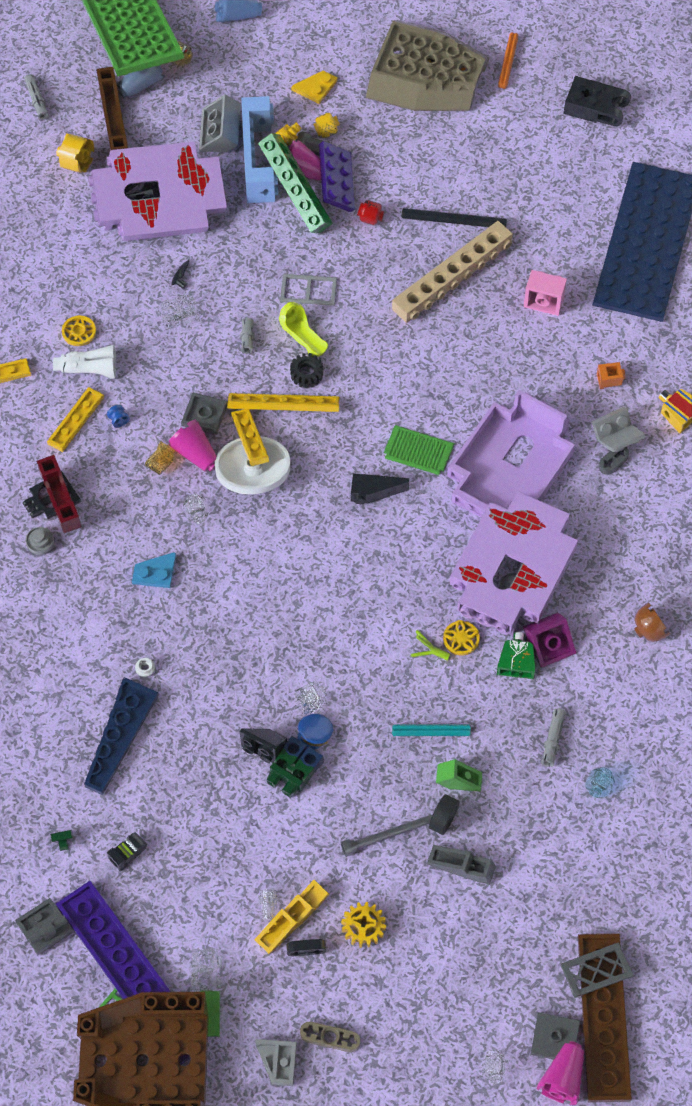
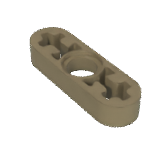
[300,1022,360,1052]

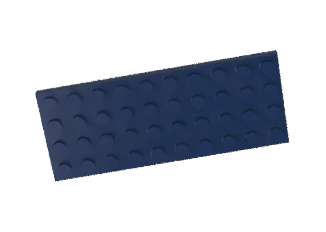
[592,161,692,322]

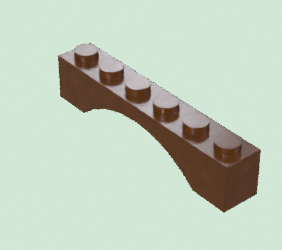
[96,66,128,150]

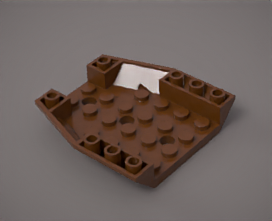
[73,992,209,1106]

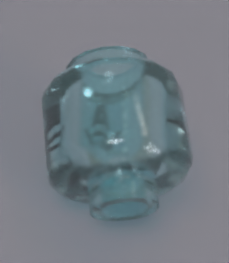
[585,767,615,798]

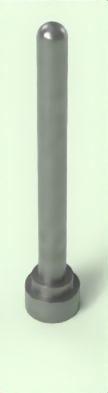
[340,815,432,857]

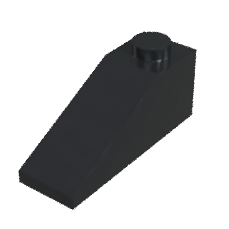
[351,473,410,504]

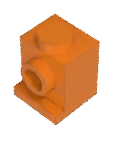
[597,362,626,389]

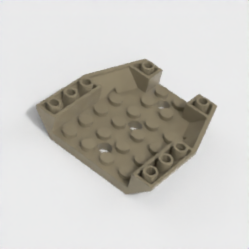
[366,20,489,111]

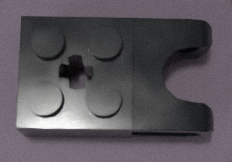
[563,76,631,127]

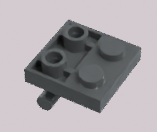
[15,898,73,956]

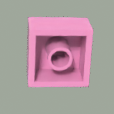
[524,270,567,316]

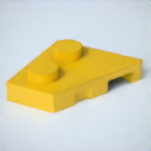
[291,71,338,104]

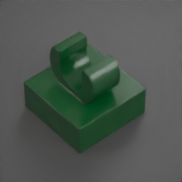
[50,830,73,851]

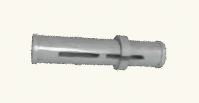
[24,74,49,120]
[541,708,566,767]

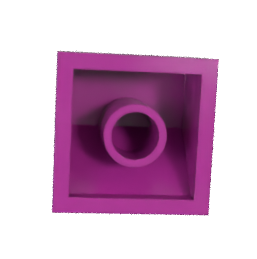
[523,612,576,668]

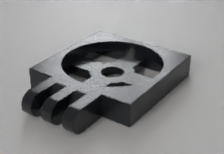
[22,471,81,519]

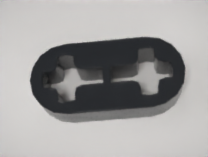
[286,939,327,957]

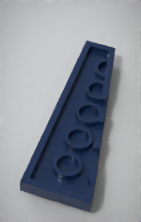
[84,677,159,795]

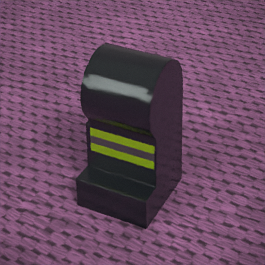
[107,832,147,872]

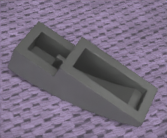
[427,845,496,885]

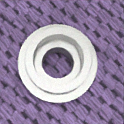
[135,658,155,677]

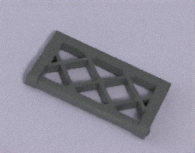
[560,943,633,998]

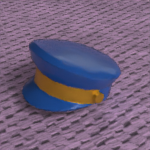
[298,714,334,750]

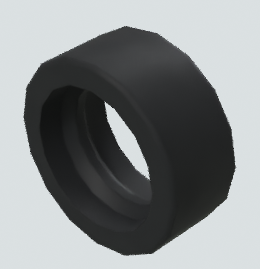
[429,794,460,835]

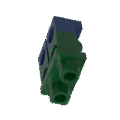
[267,736,324,798]

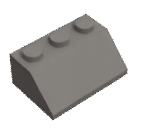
[199,94,241,152]

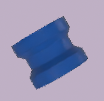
[106,405,130,428]

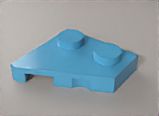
[132,552,176,588]

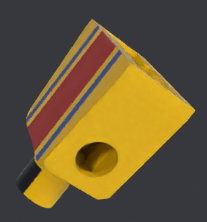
[658,389,692,433]

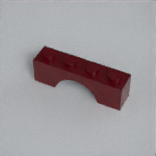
[36,455,82,534]

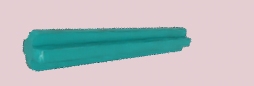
[392,724,471,736]

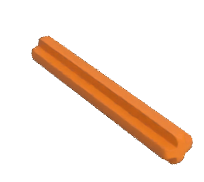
[498,32,519,89]

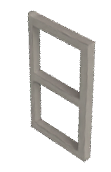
[279,274,337,306]

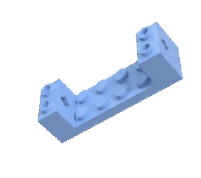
[241,96,278,203]

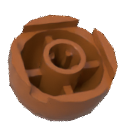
[634,602,671,642]

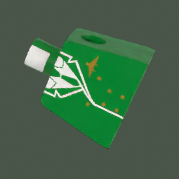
[496,632,535,679]

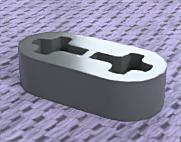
[599,447,629,475]

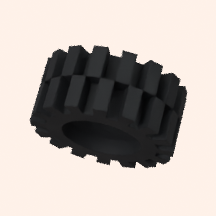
[290,353,323,388]

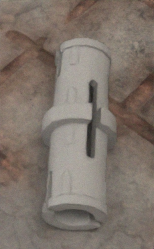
[240,317,255,354]

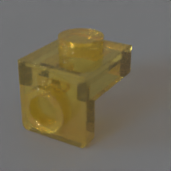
[145,441,175,475]

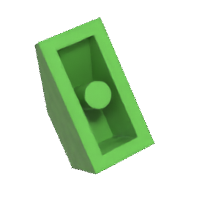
[436,759,482,792]

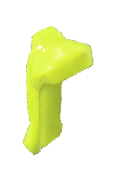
[279,302,328,357]

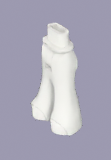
[53,345,116,379]

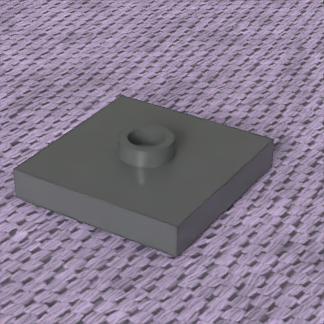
[181,392,228,435]
[530,1012,580,1060]

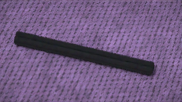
[402,208,507,227]

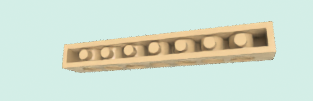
[392,221,513,323]

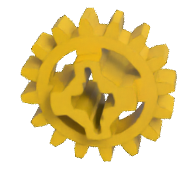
[275,122,302,147]
[341,902,386,948]

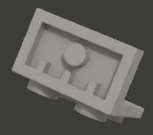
[591,407,645,452]

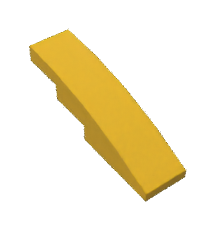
[254,880,330,954]

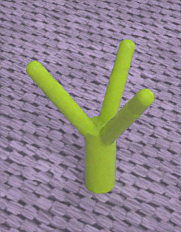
[411,630,450,661]

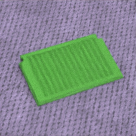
[384,425,455,475]

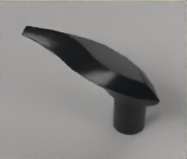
[171,260,190,289]

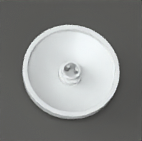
[215,436,291,494]

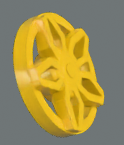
[62,315,96,346]
[443,620,480,656]

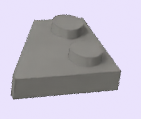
[255,1039,297,1086]

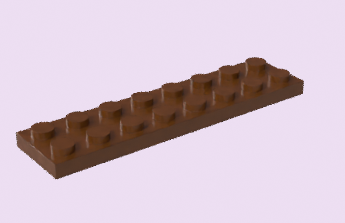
[577,934,632,1103]

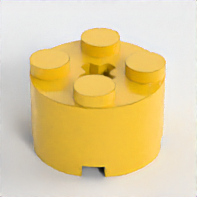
[56,133,95,173]

